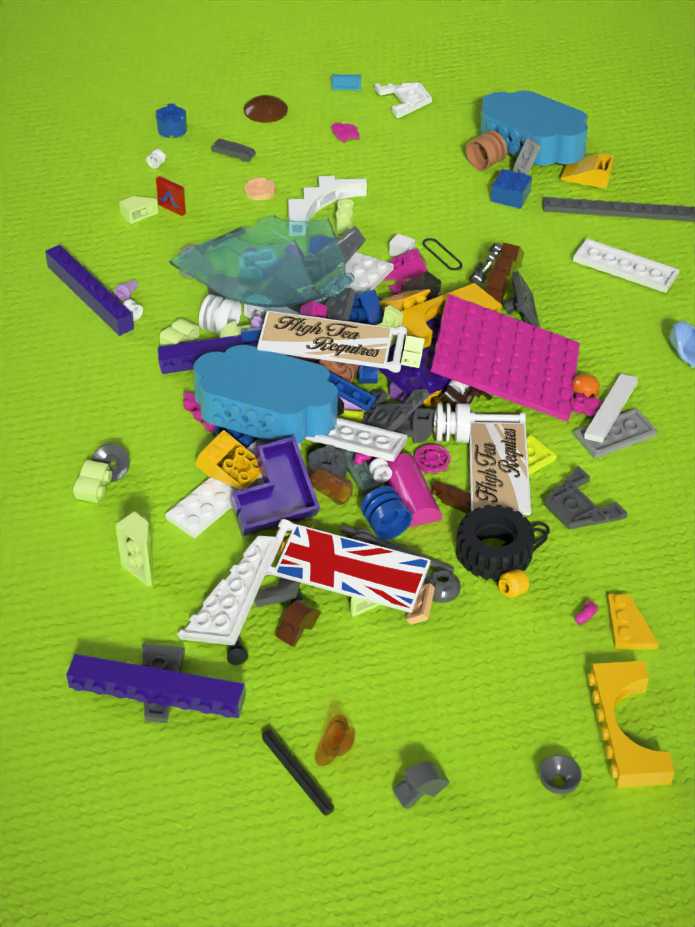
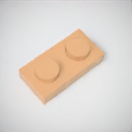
[406,583,435,624]

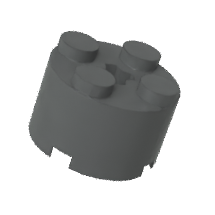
[308,445,347,491]

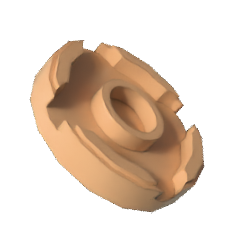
[244,177,275,200]

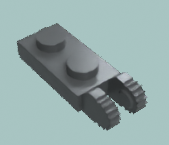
[211,138,256,162]

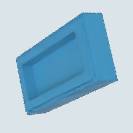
[332,74,361,90]

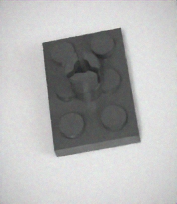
[504,271,540,327]

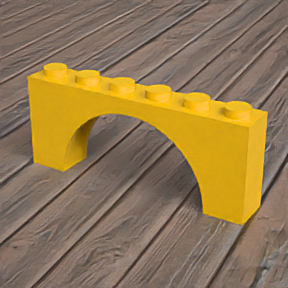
[401,283,501,348]
[588,661,675,788]

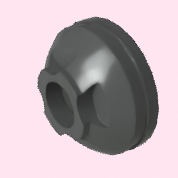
[423,570,461,603]
[539,755,582,794]

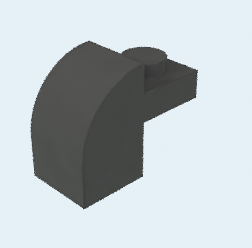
[394,408,434,443]
[393,762,450,809]

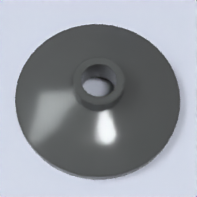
[92,444,130,482]

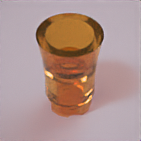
[310,469,353,505]

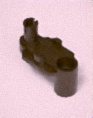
[438,385,494,412]

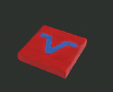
[156,176,186,216]

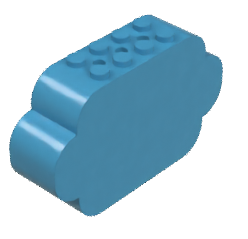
[481,91,588,165]
[193,345,338,444]

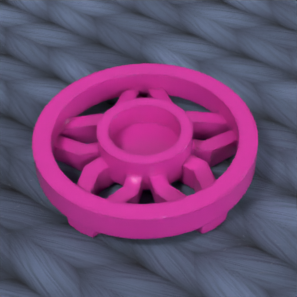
[415,445,450,473]

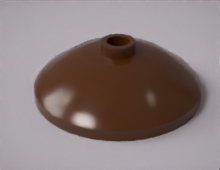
[244,95,288,123]

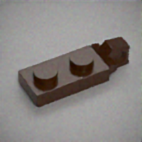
[432,481,471,513]

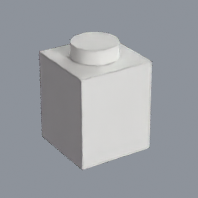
[389,234,416,257]

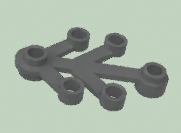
[469,242,502,286]

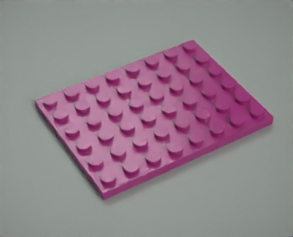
[430,294,580,422]

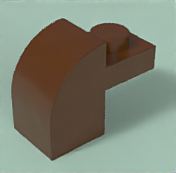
[275,600,321,647]

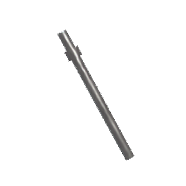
[341,525,454,573]

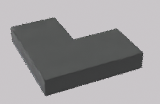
[254,577,301,607]

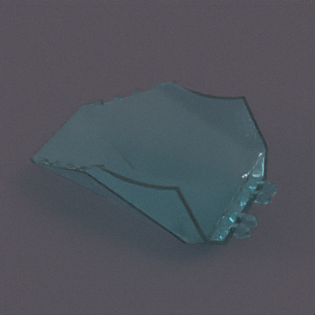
[169,214,355,308]

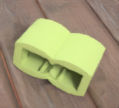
[336,199,354,235]
[160,318,199,346]
[73,460,112,503]

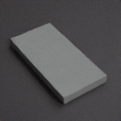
[574,408,658,459]

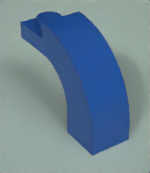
[358,365,378,384]

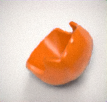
[572,373,600,397]

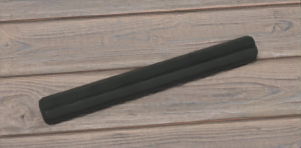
[262,729,334,816]

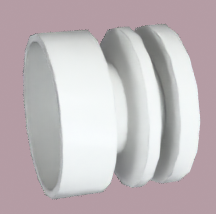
[199,294,241,334]
[433,403,470,443]

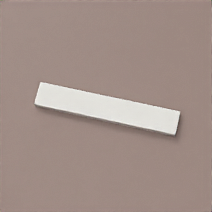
[584,374,638,443]

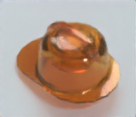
[315,715,355,766]

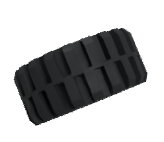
[456,505,535,581]

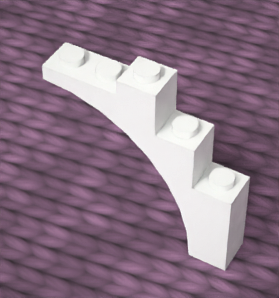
[288,176,367,236]

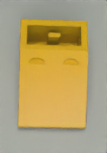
[561,153,615,189]
[379,289,430,313]
[195,430,261,490]

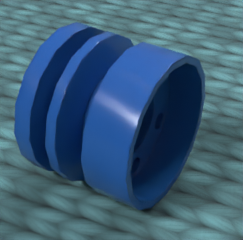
[360,486,413,540]

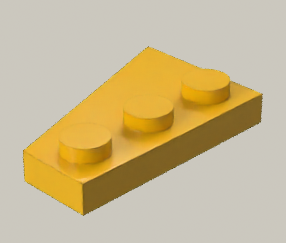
[608,594,659,649]

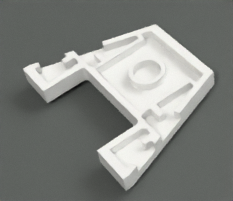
[374,82,432,118]

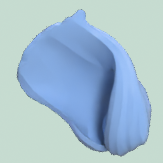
[670,321,695,368]

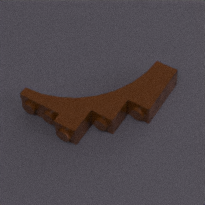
[485,243,524,304]

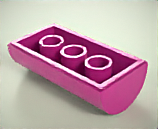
[384,454,442,527]

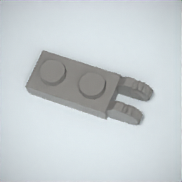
[513,138,542,175]

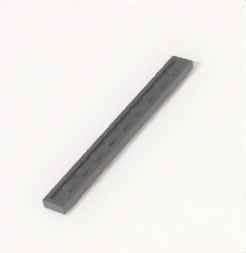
[544,197,695,222]

